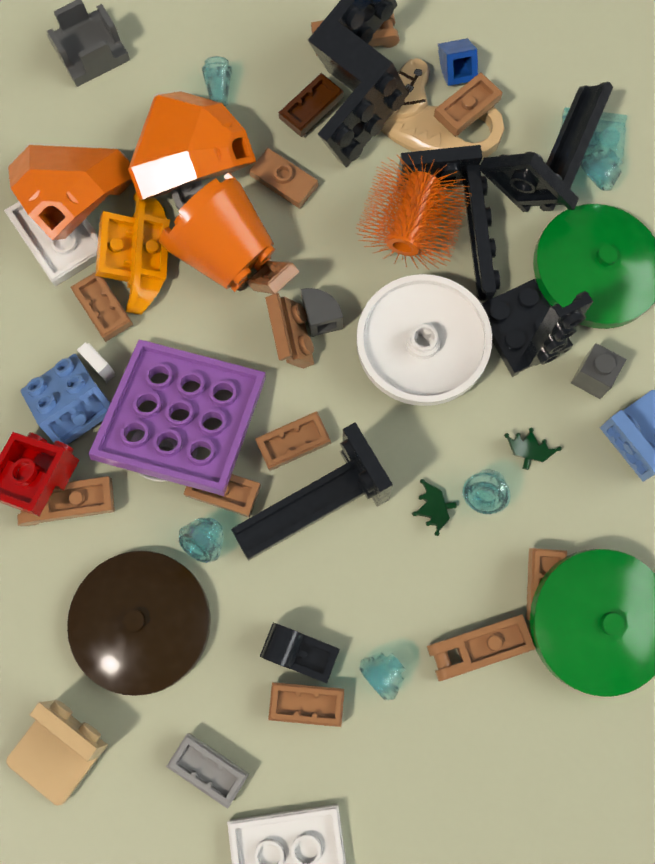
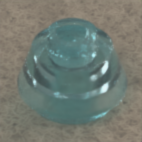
[580,149,623,191]
[462,469,511,515]
[179,517,225,563]
[359,652,406,700]

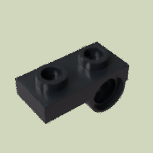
[260,622,340,684]

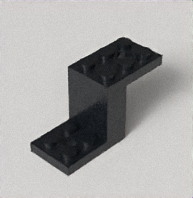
[308,0,409,167]

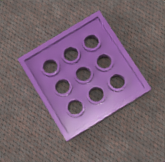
[88,339,266,496]

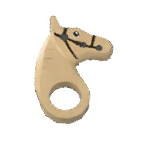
[381,58,504,160]

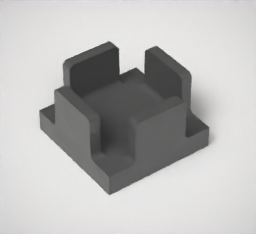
[47,0,130,87]

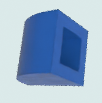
[438,38,478,86]

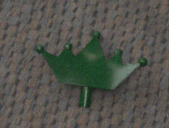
[504,428,562,470]
[412,479,457,536]

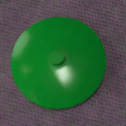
[533,204,655,329]
[530,549,655,697]

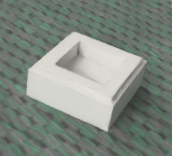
[77,342,116,383]

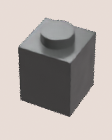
[571,343,627,399]

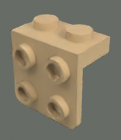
[6,700,108,806]

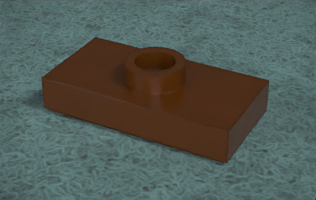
[278,73,344,137]

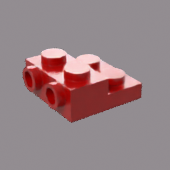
[0,432,80,517]

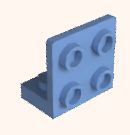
[20,354,111,445]
[600,390,655,482]

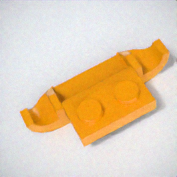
[95,192,170,315]

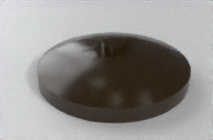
[67,551,211,696]

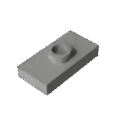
[166,733,249,809]

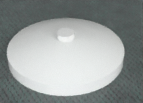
[357,274,492,406]

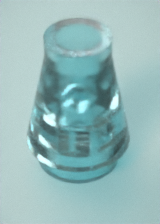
[202,56,232,106]

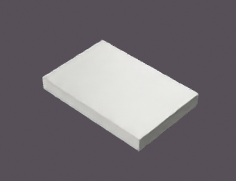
[4,201,98,287]
[227,804,346,864]

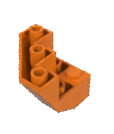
[128,91,256,201]
[8,145,132,240]

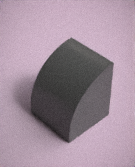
[301,288,343,337]

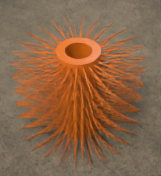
[356,154,471,270]

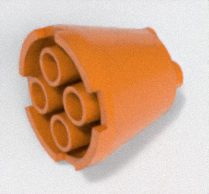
[159,172,276,292]

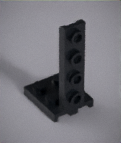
[479,82,613,212]
[397,145,500,301]
[481,279,593,377]
[231,422,393,561]

